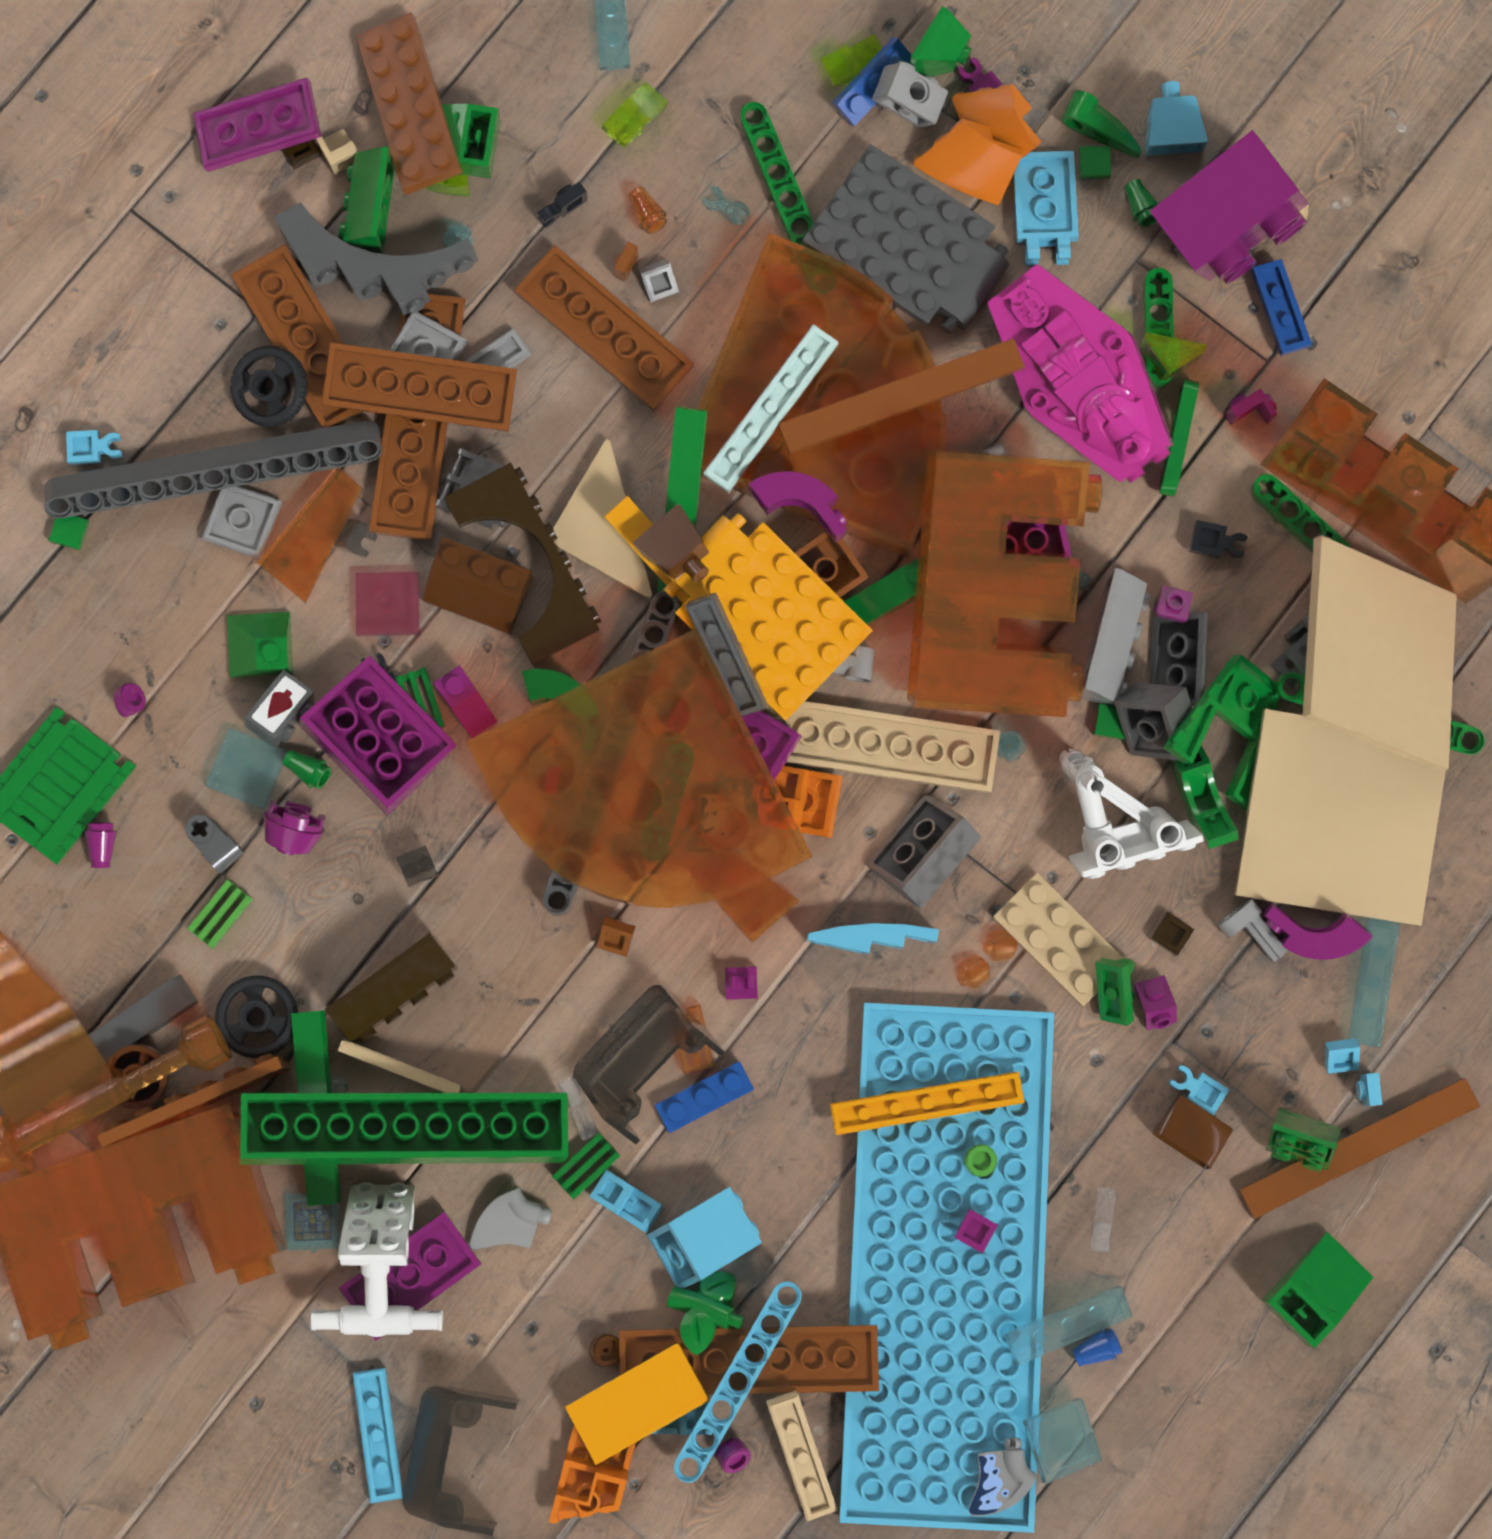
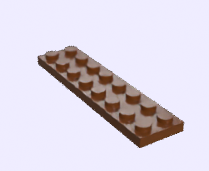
[369,294,466,541]
[619,1324,879,1395]

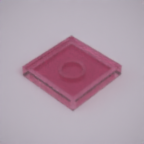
[356,572,420,636]

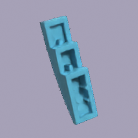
[806,923,939,955]

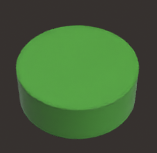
[964,1144,997,1177]

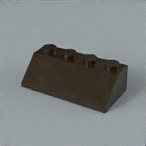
[325,933,458,1044]

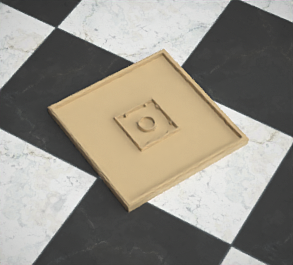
[1302,535,1457,772]
[1234,709,1451,926]

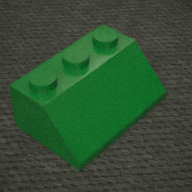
[339,146,395,254]

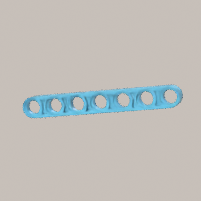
[674,1281,802,1483]

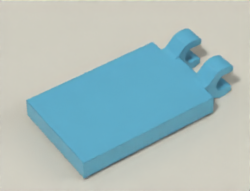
[1013,151,1079,266]

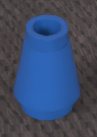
[1072,1328,1123,1367]

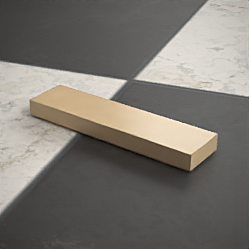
[338,1040,463,1093]
[766,1390,838,1521]

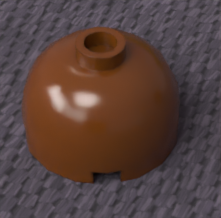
[103,1044,170,1109]

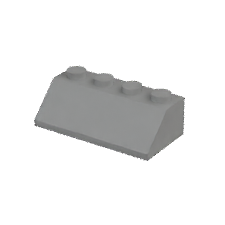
[1077,568,1150,706]

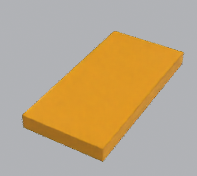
[565,1342,710,1465]

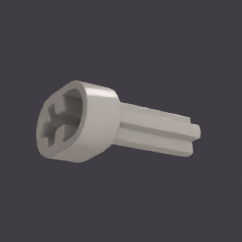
[1218,898,1287,962]

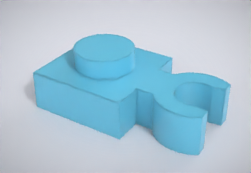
[66,430,123,465]
[1168,1065,1230,1116]

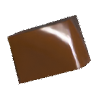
[1152,1095,1233,1169]

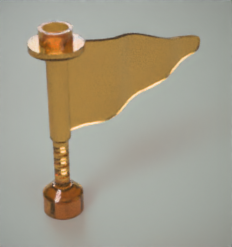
[0,930,232,1176]

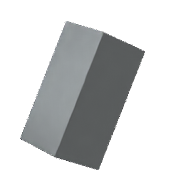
[1150,612,1208,708]

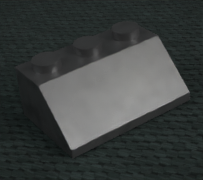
[865,793,981,909]

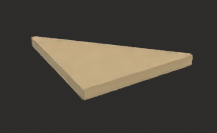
[553,439,653,601]

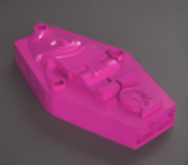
[987,264,1174,483]

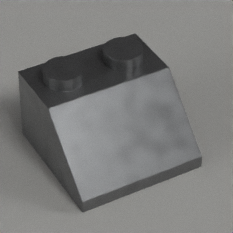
[1114,682,1192,761]

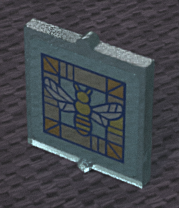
[285,1193,340,1253]

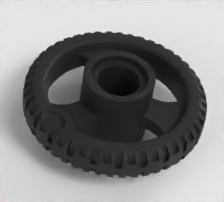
[230,346,308,427]
[215,975,298,1058]

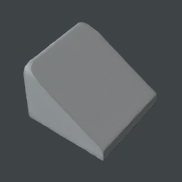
[638,259,679,302]

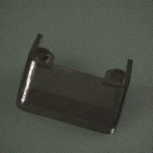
[573,985,725,1145]
[402,1385,520,1536]

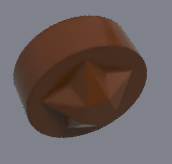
[589,1334,620,1367]

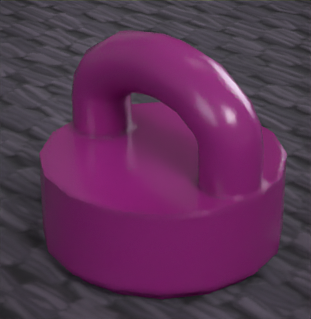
[113,683,146,717]
[715,1438,751,1473]

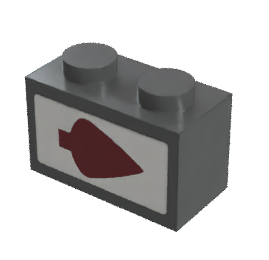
[244,670,314,749]

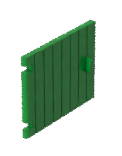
[0,706,137,866]

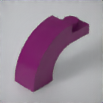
[748,471,847,543]
[1264,902,1373,960]

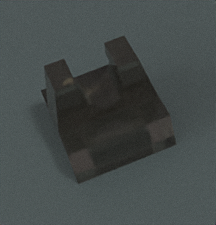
[334,519,377,558]
[396,845,439,888]

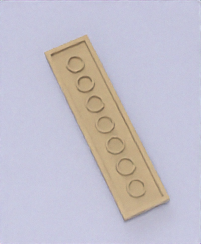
[761,701,1000,794]

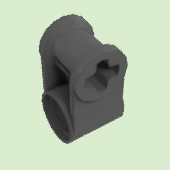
[185,815,244,874]

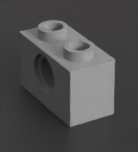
[872,62,948,128]

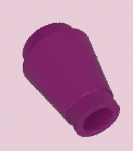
[84,822,117,868]

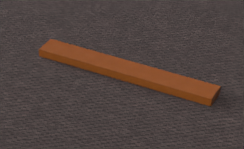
[779,338,1025,455]
[1238,1078,1480,1219]

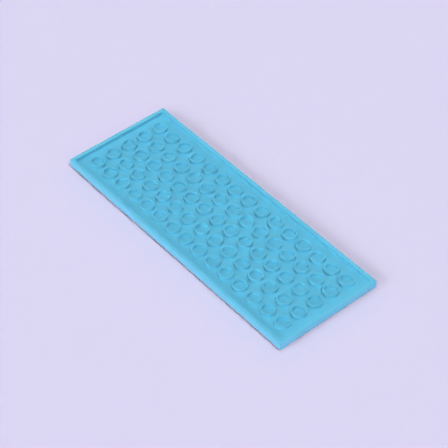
[839,1003,1054,1533]

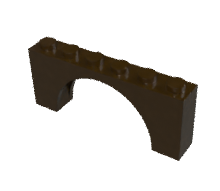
[444,462,602,666]

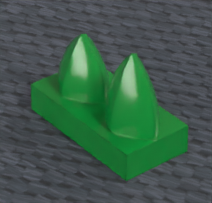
[1095,958,1136,1026]

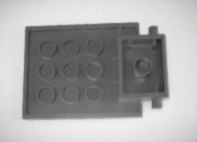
[802,144,1009,334]

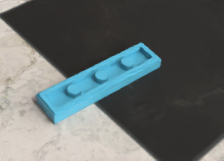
[353,1367,404,1504]

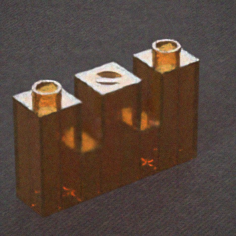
[1260,378,1492,604]
[907,448,1102,717]
[0,1103,287,1351]

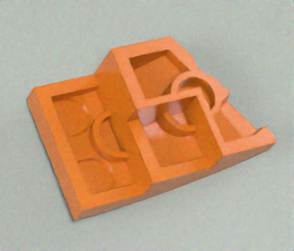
[952,84,1042,160]
[913,118,1022,206]
[751,766,843,838]
[548,1424,636,1524]

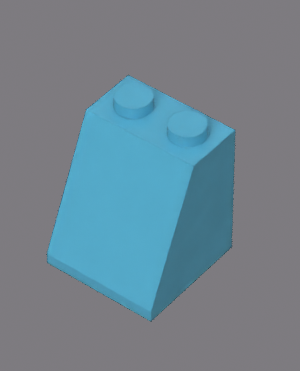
[647,1187,762,1289]

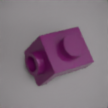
[1224,388,1277,425]
[1153,585,1193,623]
[1134,975,1177,1030]

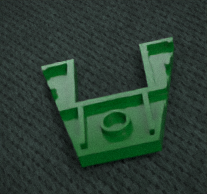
[1164,655,1279,811]

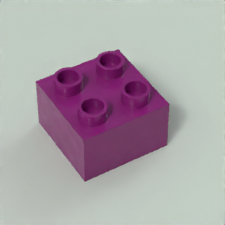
[1150,130,1310,285]

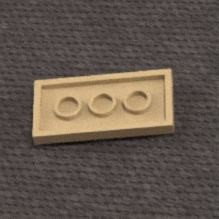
[992,873,1123,1007]

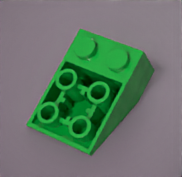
[442,103,501,179]
[1266,1108,1341,1172]
[1261,1231,1374,1349]

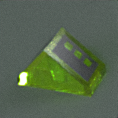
[1140,332,1207,382]

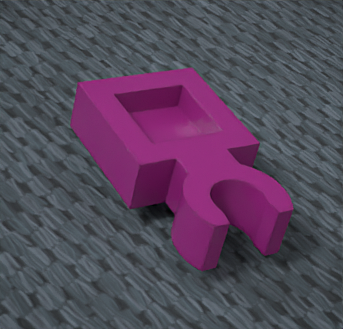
[957,57,1003,93]

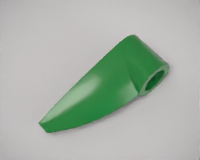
[1061,90,1142,158]

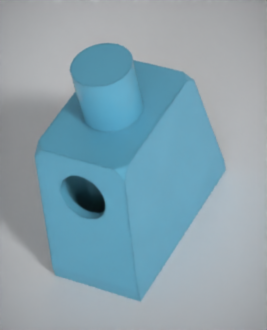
[1145,81,1208,156]

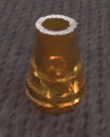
[628,186,667,234]

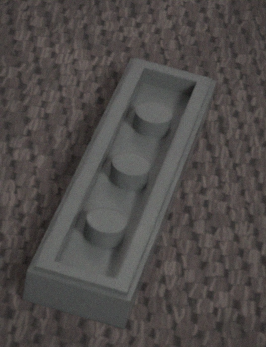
[685,592,768,718]

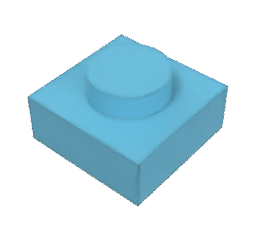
[1324,1038,1360,1074]
[1356,1073,1383,1106]

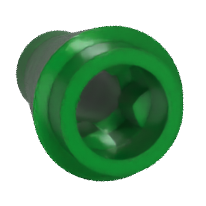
[1124,179,1159,227]
[282,749,332,789]

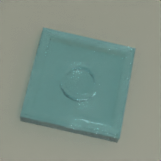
[205,728,288,810]
[1023,1398,1102,1484]

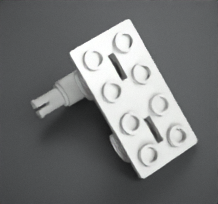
[1059,748,1204,879]
[311,1183,443,1337]

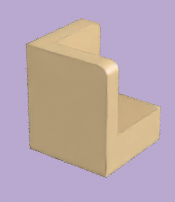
[315,129,358,175]

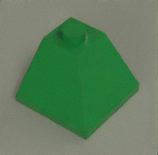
[910,6,972,77]
[227,612,293,678]

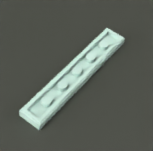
[703,324,839,493]

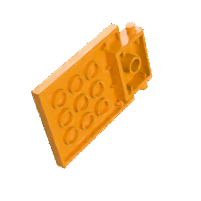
[663,513,873,721]

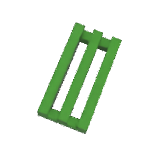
[187,879,253,949]

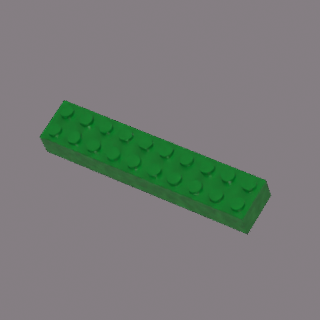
[239,1093,569,1165]

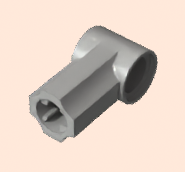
[831,646,876,682]

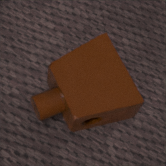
[633,503,710,582]

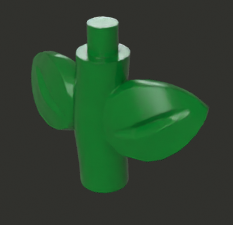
[667,1272,745,1356]

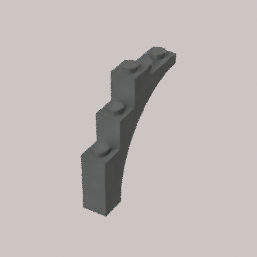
[274,202,478,316]

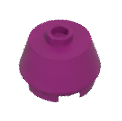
[264,800,326,855]

